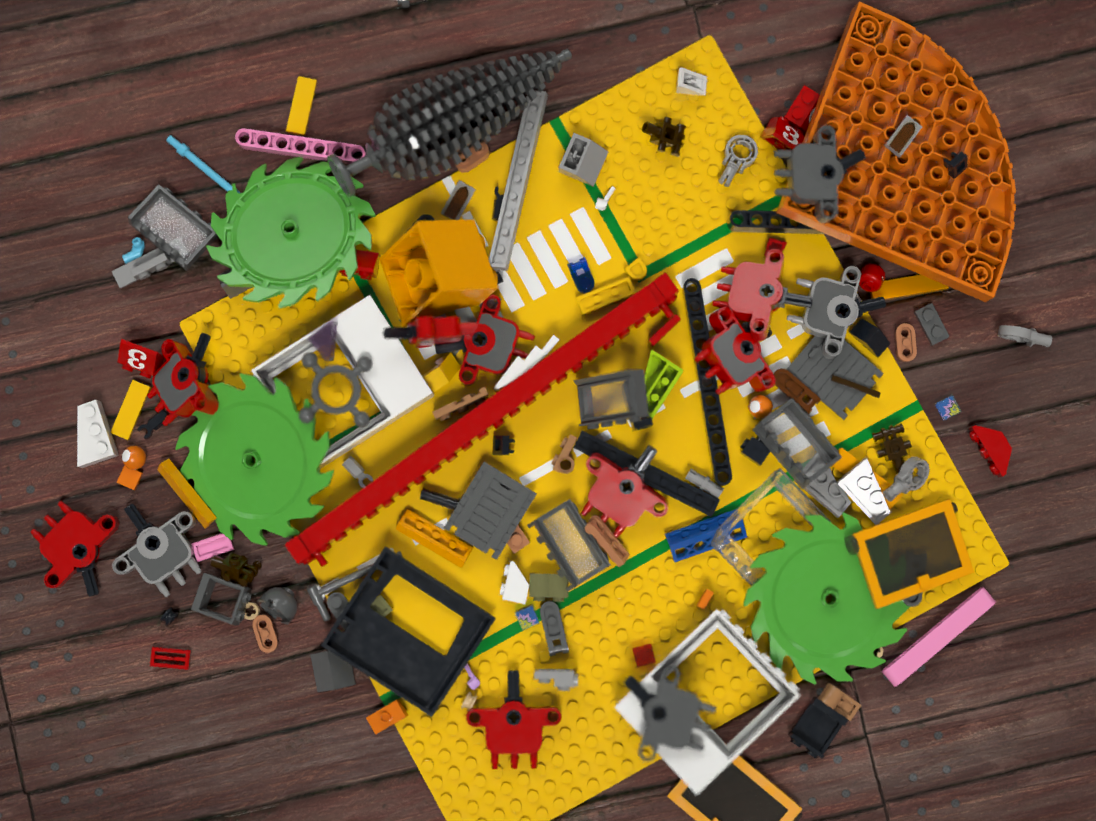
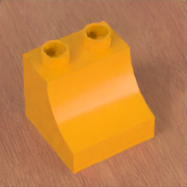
[379,219,499,327]

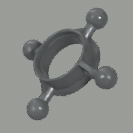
[299,352,373,427]

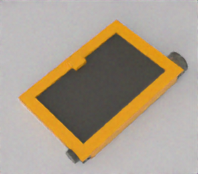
[844,499,974,609]
[667,741,803,821]

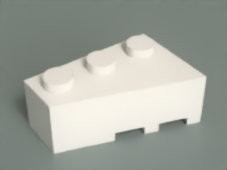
[77,400,119,468]

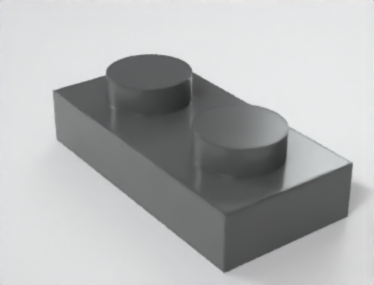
[914,303,950,346]

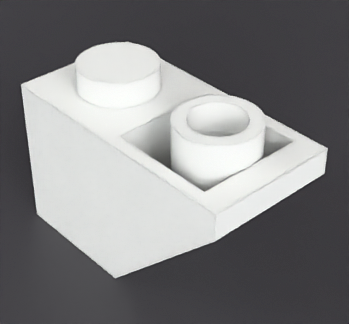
[499,561,529,604]

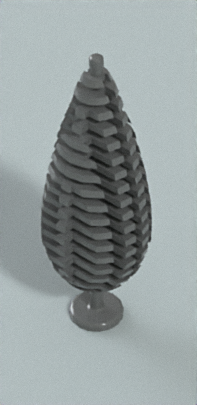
[327,49,572,197]

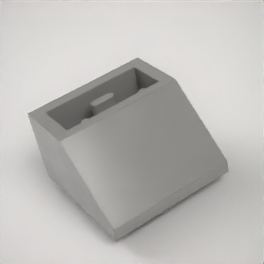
[558,133,608,187]

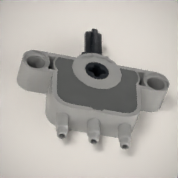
[112,504,202,597]

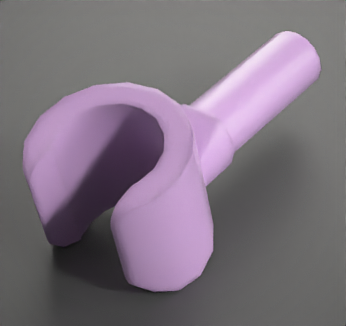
[464,663,480,690]

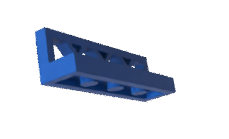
[665,509,747,562]

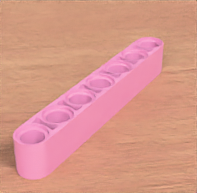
[235,129,366,164]
[882,587,996,687]

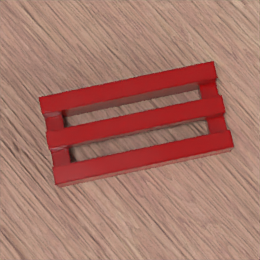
[648,314,681,347]
[150,647,191,670]

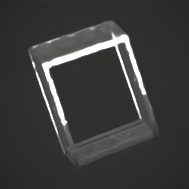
[711,468,831,585]

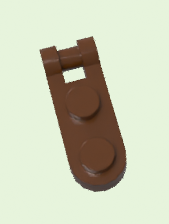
[773,368,821,414]

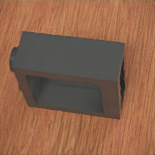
[191,573,252,625]

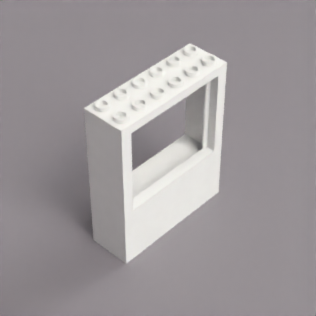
[251,295,434,470]
[615,609,800,795]

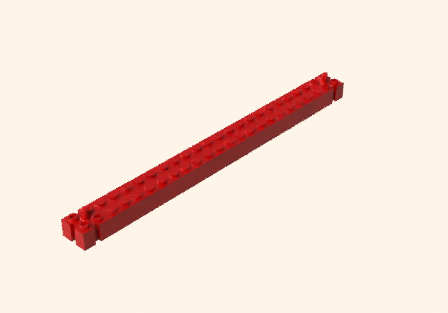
[285,272,679,567]

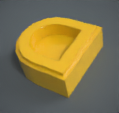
[624,257,647,281]

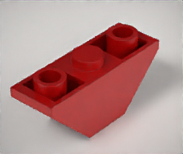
[968,425,1012,478]

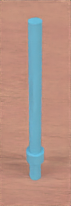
[166,135,240,193]

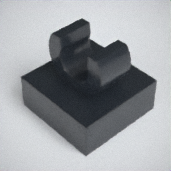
[944,151,968,179]
[493,435,515,456]

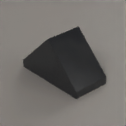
[849,319,891,358]

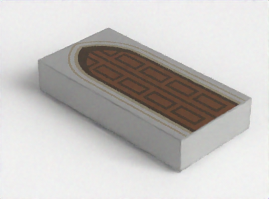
[884,115,922,157]
[441,180,476,220]

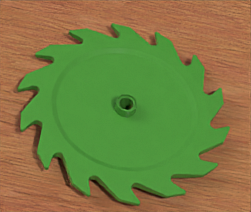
[206,157,376,309]
[175,373,334,546]
[743,512,910,684]

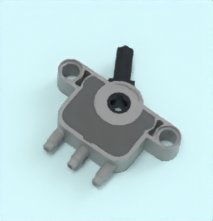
[787,266,886,359]

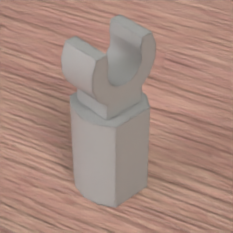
[342,456,374,488]

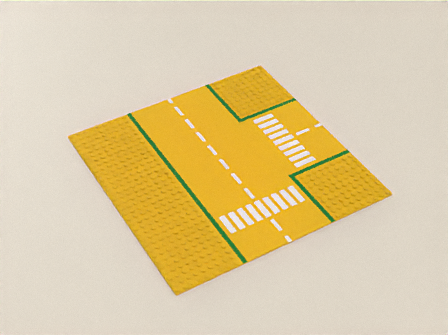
[180,35,1009,821]

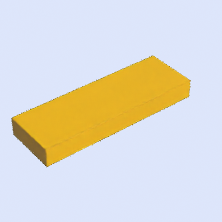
[286,76,317,136]
[576,276,636,315]
[110,380,151,440]

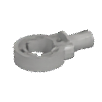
[718,135,758,187]
[998,325,1052,347]
[883,456,929,502]

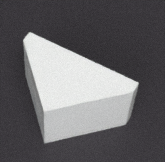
[676,68,707,96]

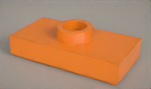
[366,699,408,735]

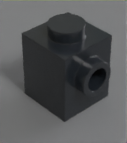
[740,436,771,466]

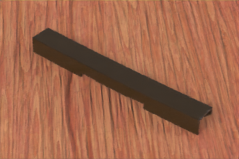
[831,375,881,398]

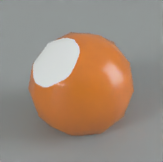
[748,395,773,419]
[122,445,146,470]

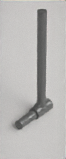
[306,551,403,621]

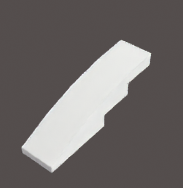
[494,335,560,391]

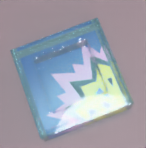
[935,395,962,421]
[515,605,540,630]

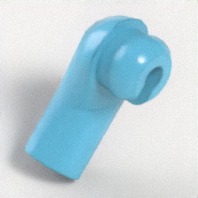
[122,237,145,264]

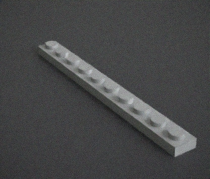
[489,91,548,271]

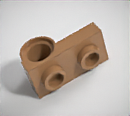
[551,434,577,474]
[818,683,861,721]

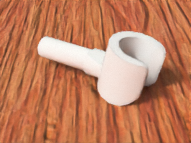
[595,186,615,211]

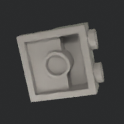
[535,669,578,691]

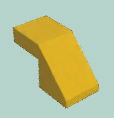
[422,352,461,393]

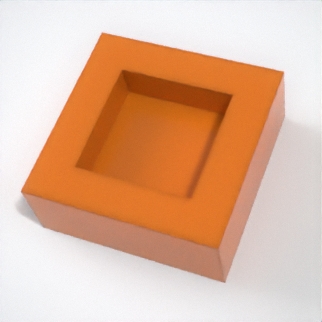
[117,465,143,490]
[696,589,714,609]

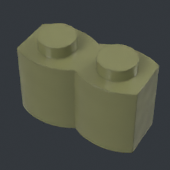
[529,573,569,602]

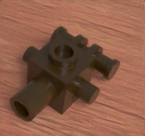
[642,117,686,157]
[872,423,912,474]
[211,553,262,587]

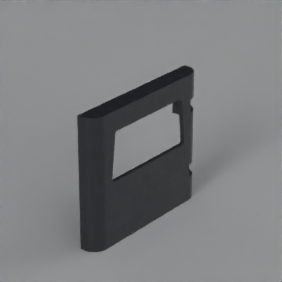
[321,546,496,717]

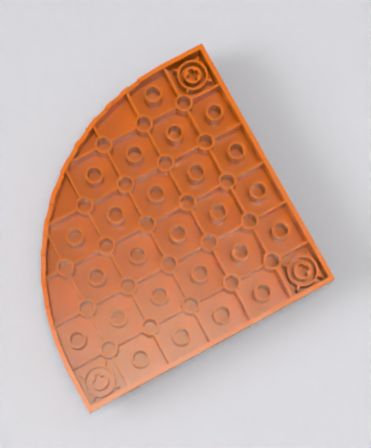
[776,1,1016,302]

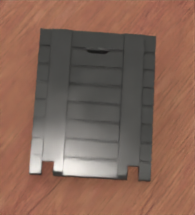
[786,336,884,420]
[444,462,537,560]

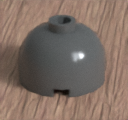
[258,587,298,625]

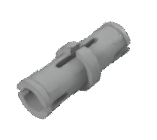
[685,468,724,498]

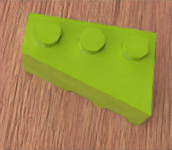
[645,349,684,420]

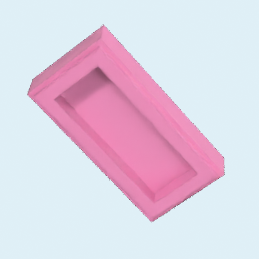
[191,533,235,562]

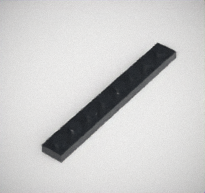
[573,431,720,517]

